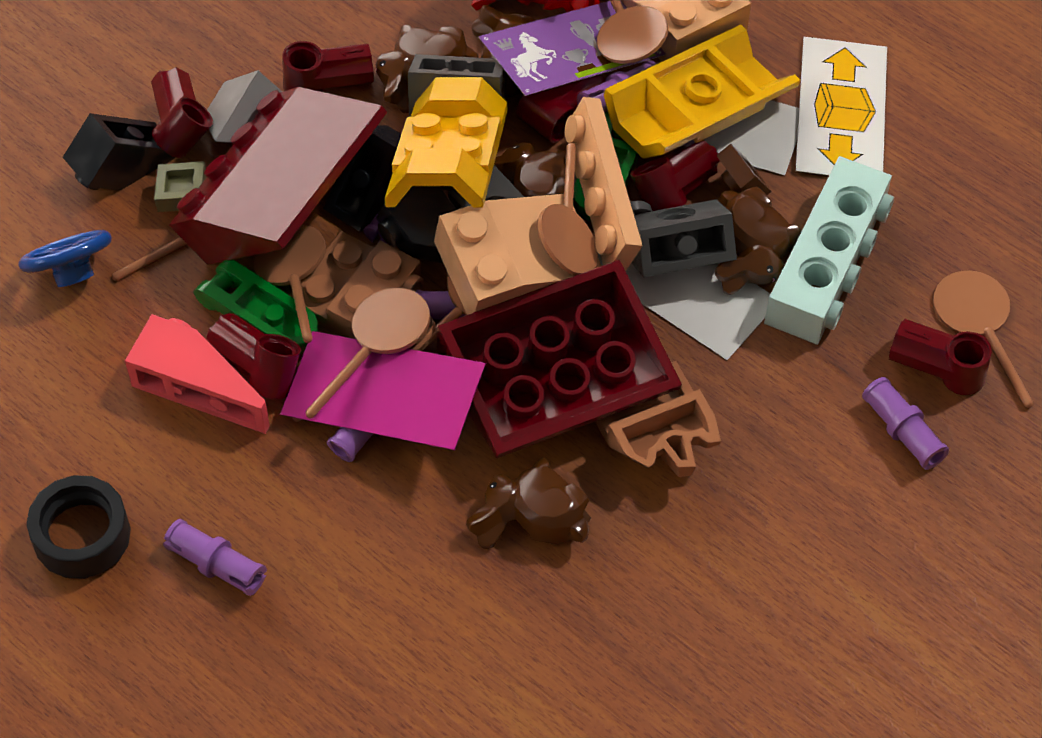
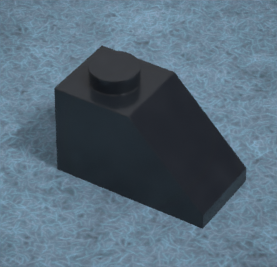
[63,113,176,190]
[323,125,401,232]
[376,186,457,263]

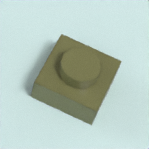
[154,161,207,212]

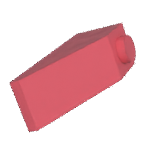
[125,314,270,434]

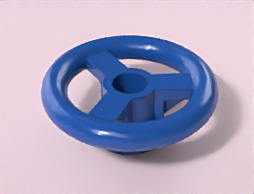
[18,230,112,287]

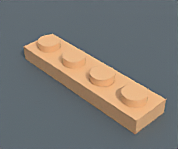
[565,97,643,271]

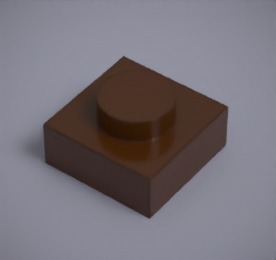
[716,144,772,195]

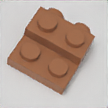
[289,231,424,339]

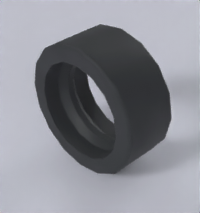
[26,475,131,579]

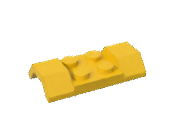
[604,24,801,159]
[385,77,507,208]

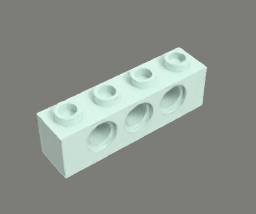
[764,156,895,345]

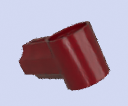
[282,41,374,92]
[151,67,213,158]
[516,74,606,143]
[630,140,721,211]
[206,313,301,399]
[889,319,992,395]

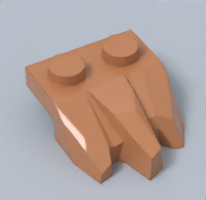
[595,361,721,477]

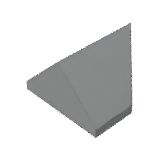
[207,70,282,143]

